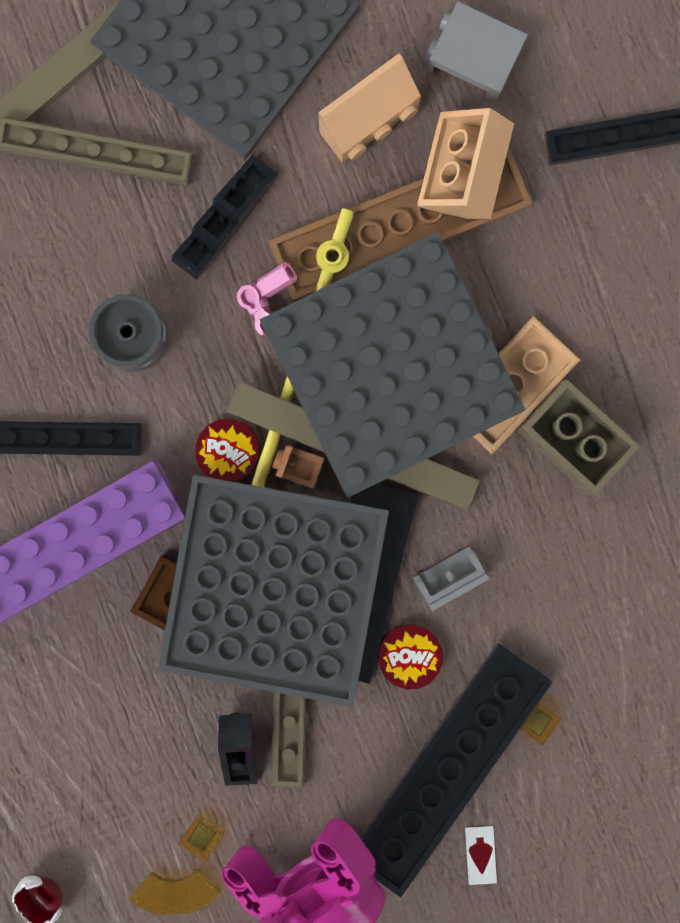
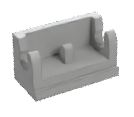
[412,546,489,611]

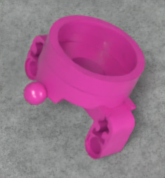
[221,818,386,923]

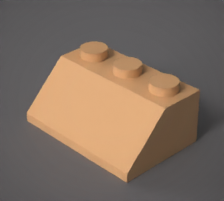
[318,53,421,163]
[417,108,514,219]

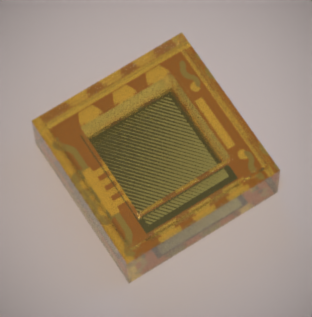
[520,703,561,745]
[179,814,225,862]

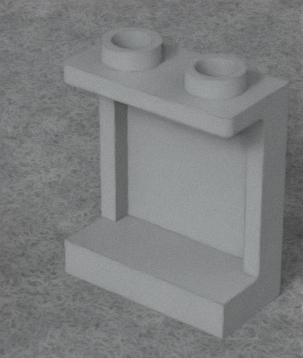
[425,1,528,103]

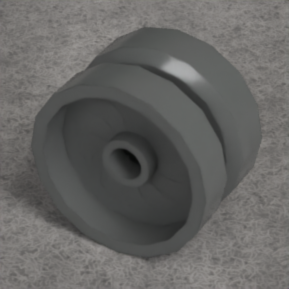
[89,295,168,371]

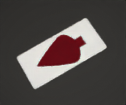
[465,826,497,885]

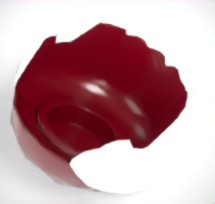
[12,875,63,923]

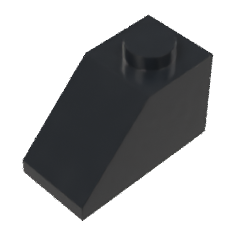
[218,713,257,786]

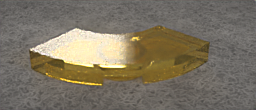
[128,869,222,916]

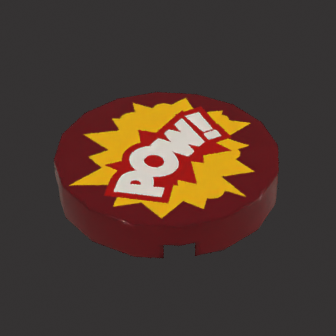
[195,419,260,482]
[378,624,443,690]

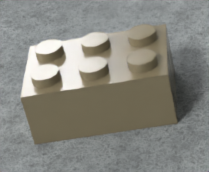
[517,379,641,496]

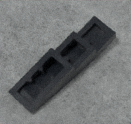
[171,155,278,280]

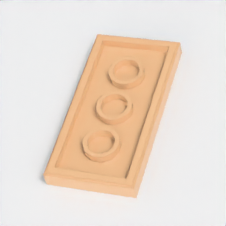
[472,316,580,454]

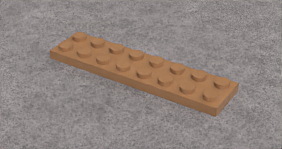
[268,147,532,302]

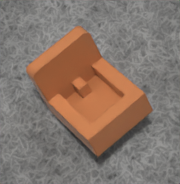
[272,445,325,489]

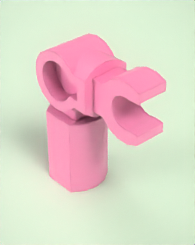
[237,262,297,335]

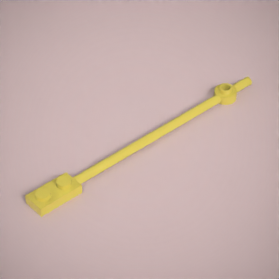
[251,208,354,487]

